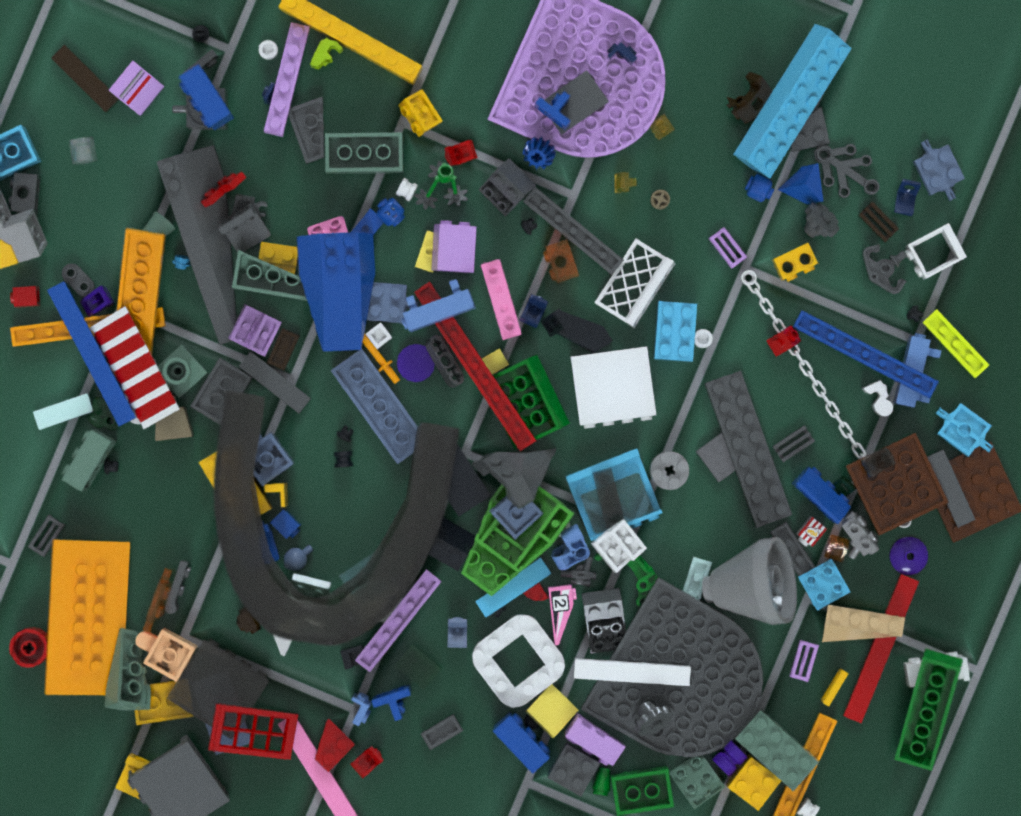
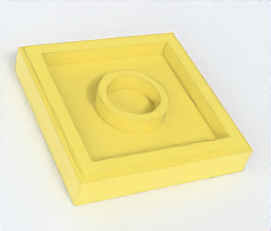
[525,684,579,738]

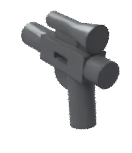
[561,556,596,587]

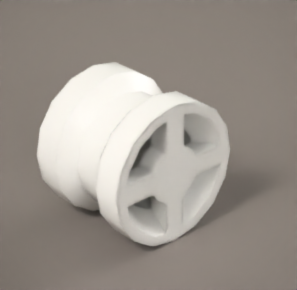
[396,178,418,202]
[796,798,820,816]

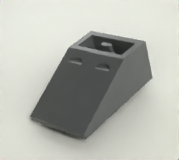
[582,588,626,654]

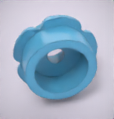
[172,255,191,270]

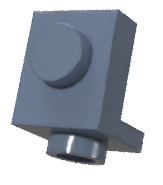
[448,617,467,648]

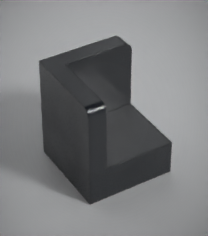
[340,644,365,670]

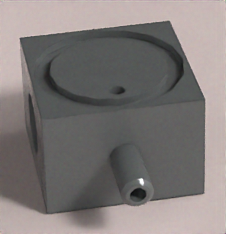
[172,88,228,130]

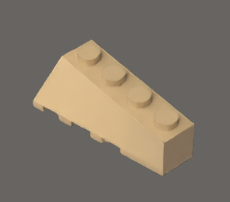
[822,604,905,642]

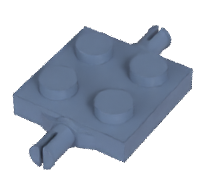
[913,139,965,201]
[367,282,419,324]

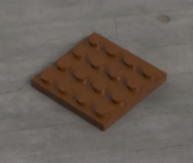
[845,433,949,536]
[937,441,1021,543]

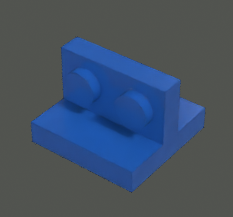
[535,91,570,131]
[371,684,412,721]

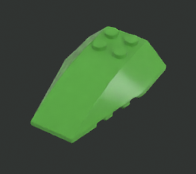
[461,484,574,596]

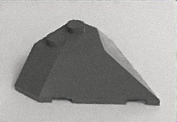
[472,448,556,510]

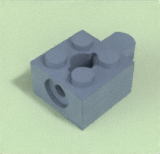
[239,427,295,487]

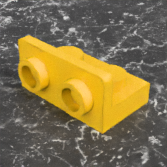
[399,89,443,137]

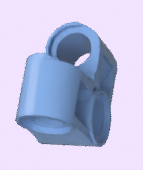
[551,523,590,570]

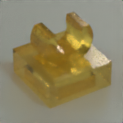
[650,114,675,141]
[614,172,637,193]

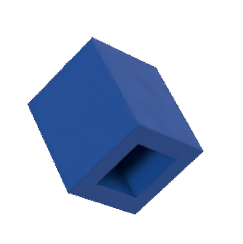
[270,509,301,539]

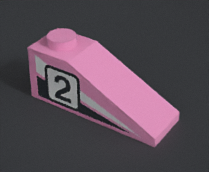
[548,584,577,645]

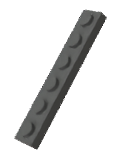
[523,187,624,275]

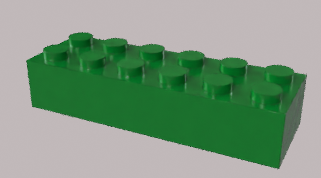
[894,648,963,771]

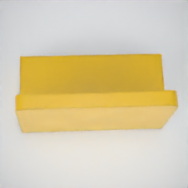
[265,483,288,507]

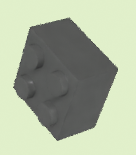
[547,742,600,796]

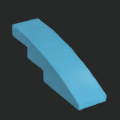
[475,558,551,617]

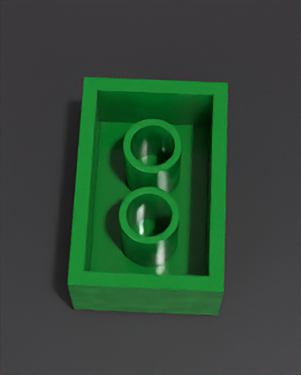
[610,766,674,816]

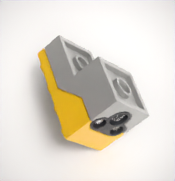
[0,189,48,269]

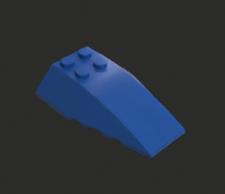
[297,232,375,352]

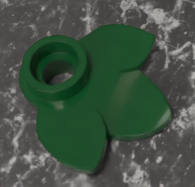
[87,397,119,431]

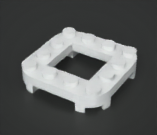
[472,614,565,708]

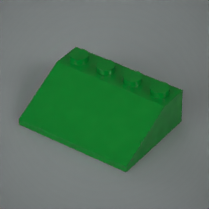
[493,355,570,450]

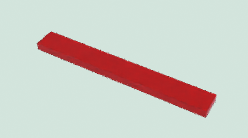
[843,574,919,723]

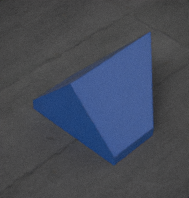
[778,164,824,205]

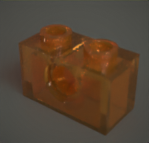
[543,239,579,284]

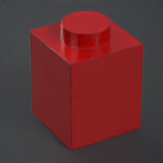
[10,286,40,308]

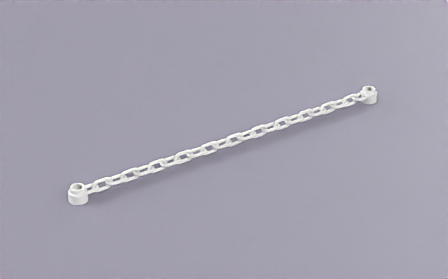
[741,270,912,528]

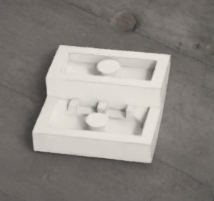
[591,519,647,573]

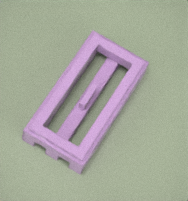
[709,227,747,269]
[789,640,819,682]

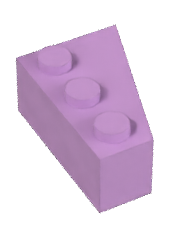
[565,713,626,766]

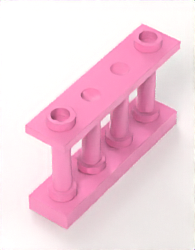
[481,259,521,340]

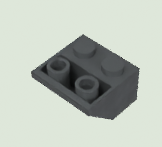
[479,158,536,217]

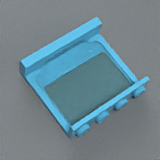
[565,448,663,541]

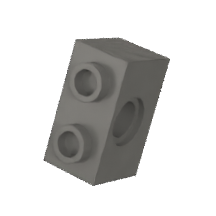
[8,173,41,214]

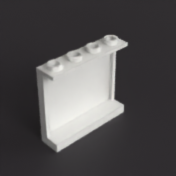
[570,347,656,429]

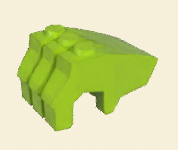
[310,37,343,70]

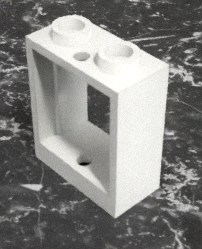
[905,223,967,280]

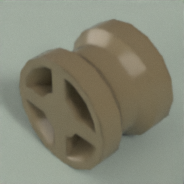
[650,189,670,210]

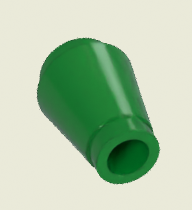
[591,767,610,796]

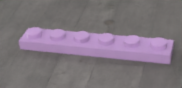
[264,22,310,137]
[355,569,441,672]

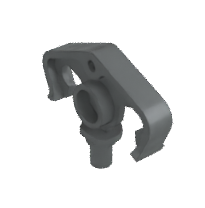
[862,244,907,294]

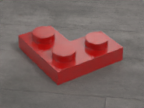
[201,171,247,208]

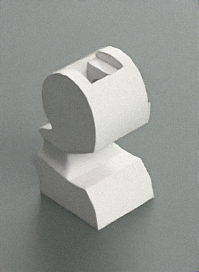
[861,380,893,416]

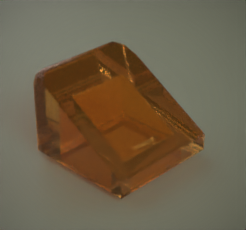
[824,535,849,562]

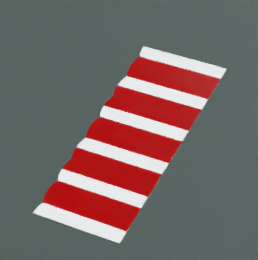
[90,306,179,429]

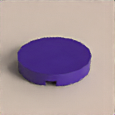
[397,344,435,382]

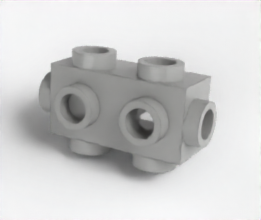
[841,511,879,559]

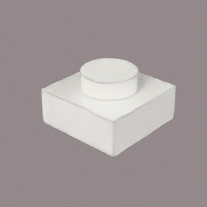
[366,322,392,349]

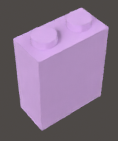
[431,220,476,273]

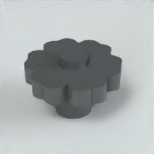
[804,203,839,238]
[635,701,673,736]

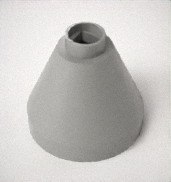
[702,537,797,625]

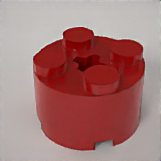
[9,627,47,668]

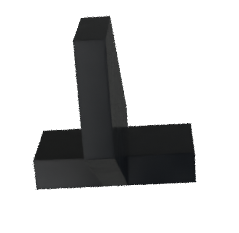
[540,308,613,353]

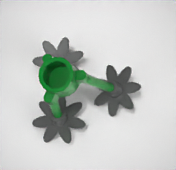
[414,161,468,210]

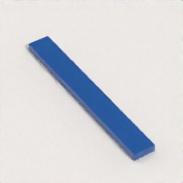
[47,281,137,427]
[793,310,939,399]

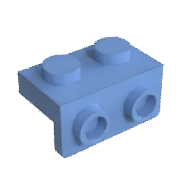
[351,692,372,726]

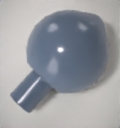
[284,545,314,571]

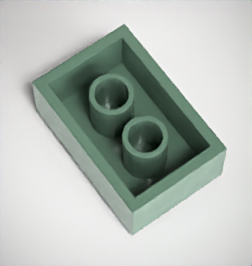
[62,429,117,492]

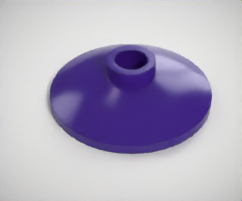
[890,537,928,575]

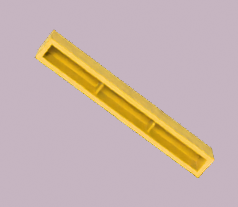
[278,0,423,85]

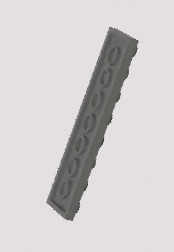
[704,371,792,528]

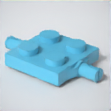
[936,403,993,457]

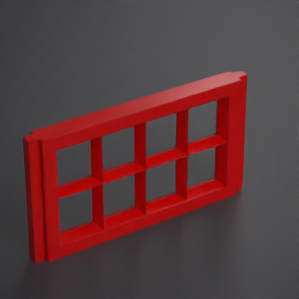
[208,704,298,760]

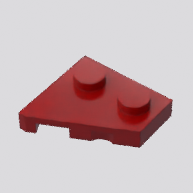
[314,719,355,772]

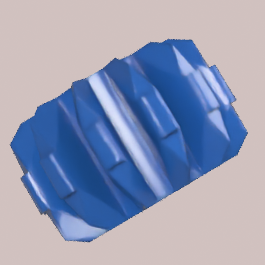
[523,136,556,169]

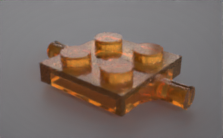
[143,568,172,632]

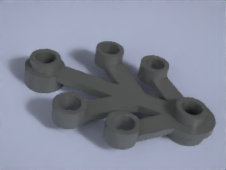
[814,144,880,198]

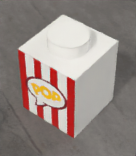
[796,516,827,547]

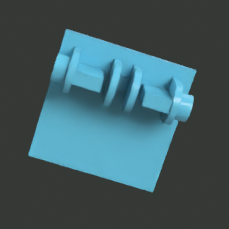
[798,559,850,611]

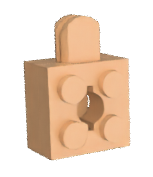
[135,628,198,682]

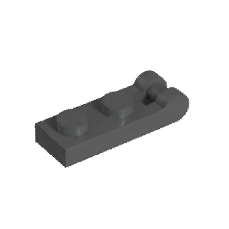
[165,560,192,614]

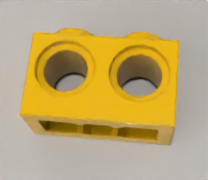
[772,243,818,282]

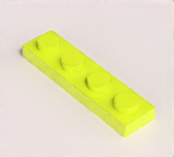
[922,309,989,378]

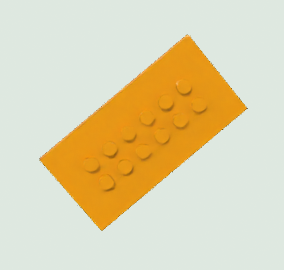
[44,539,130,695]

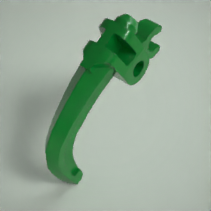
[595,553,658,606]

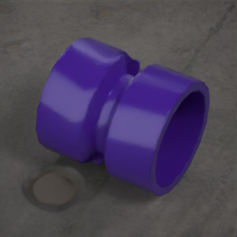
[712,740,748,777]

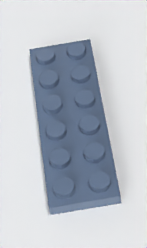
[331,348,429,464]

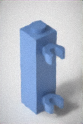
[401,279,476,332]
[893,333,941,407]

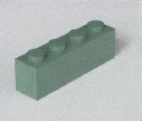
[232,250,307,301]

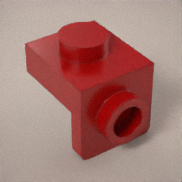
[444,140,478,166]
[766,325,801,357]
[350,746,384,778]

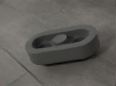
[62,263,95,297]

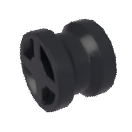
[333,451,353,468]

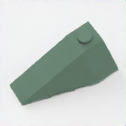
[105,628,151,711]

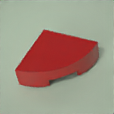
[523,582,549,601]

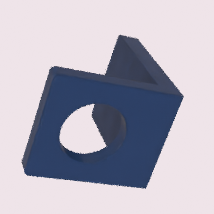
[894,179,921,216]

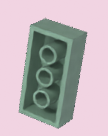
[325,132,404,174]
[735,710,820,791]

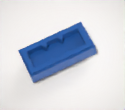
[351,208,383,236]

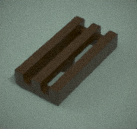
[858,201,899,243]

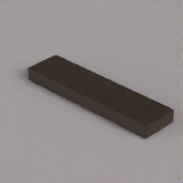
[51,45,120,113]

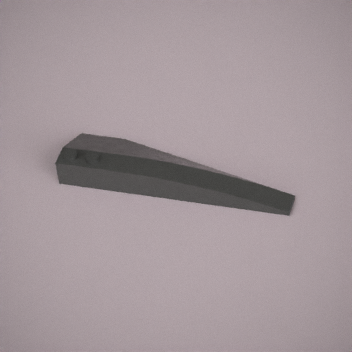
[157,145,237,345]

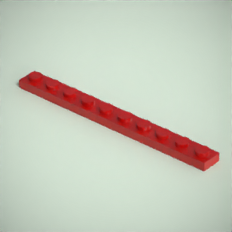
[414,281,536,452]

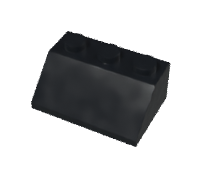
[408,508,476,571]

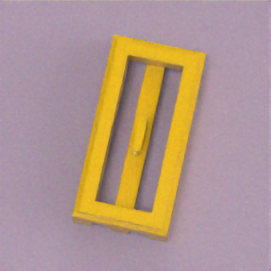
[821,668,848,706]

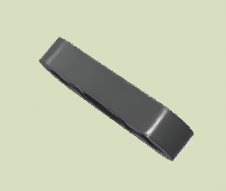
[425,335,464,388]

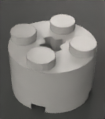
[649,451,689,490]

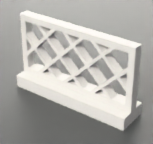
[595,239,675,328]

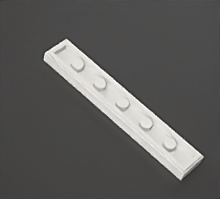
[574,658,691,686]

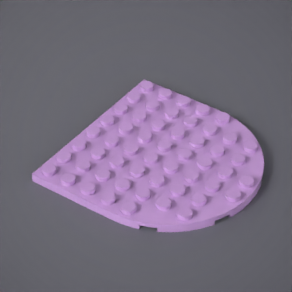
[488,0,665,158]

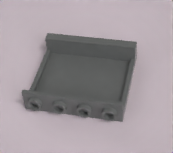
[127,735,230,816]

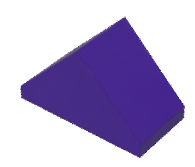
[80,285,115,317]

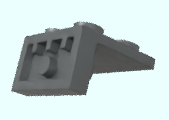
[218,203,271,253]

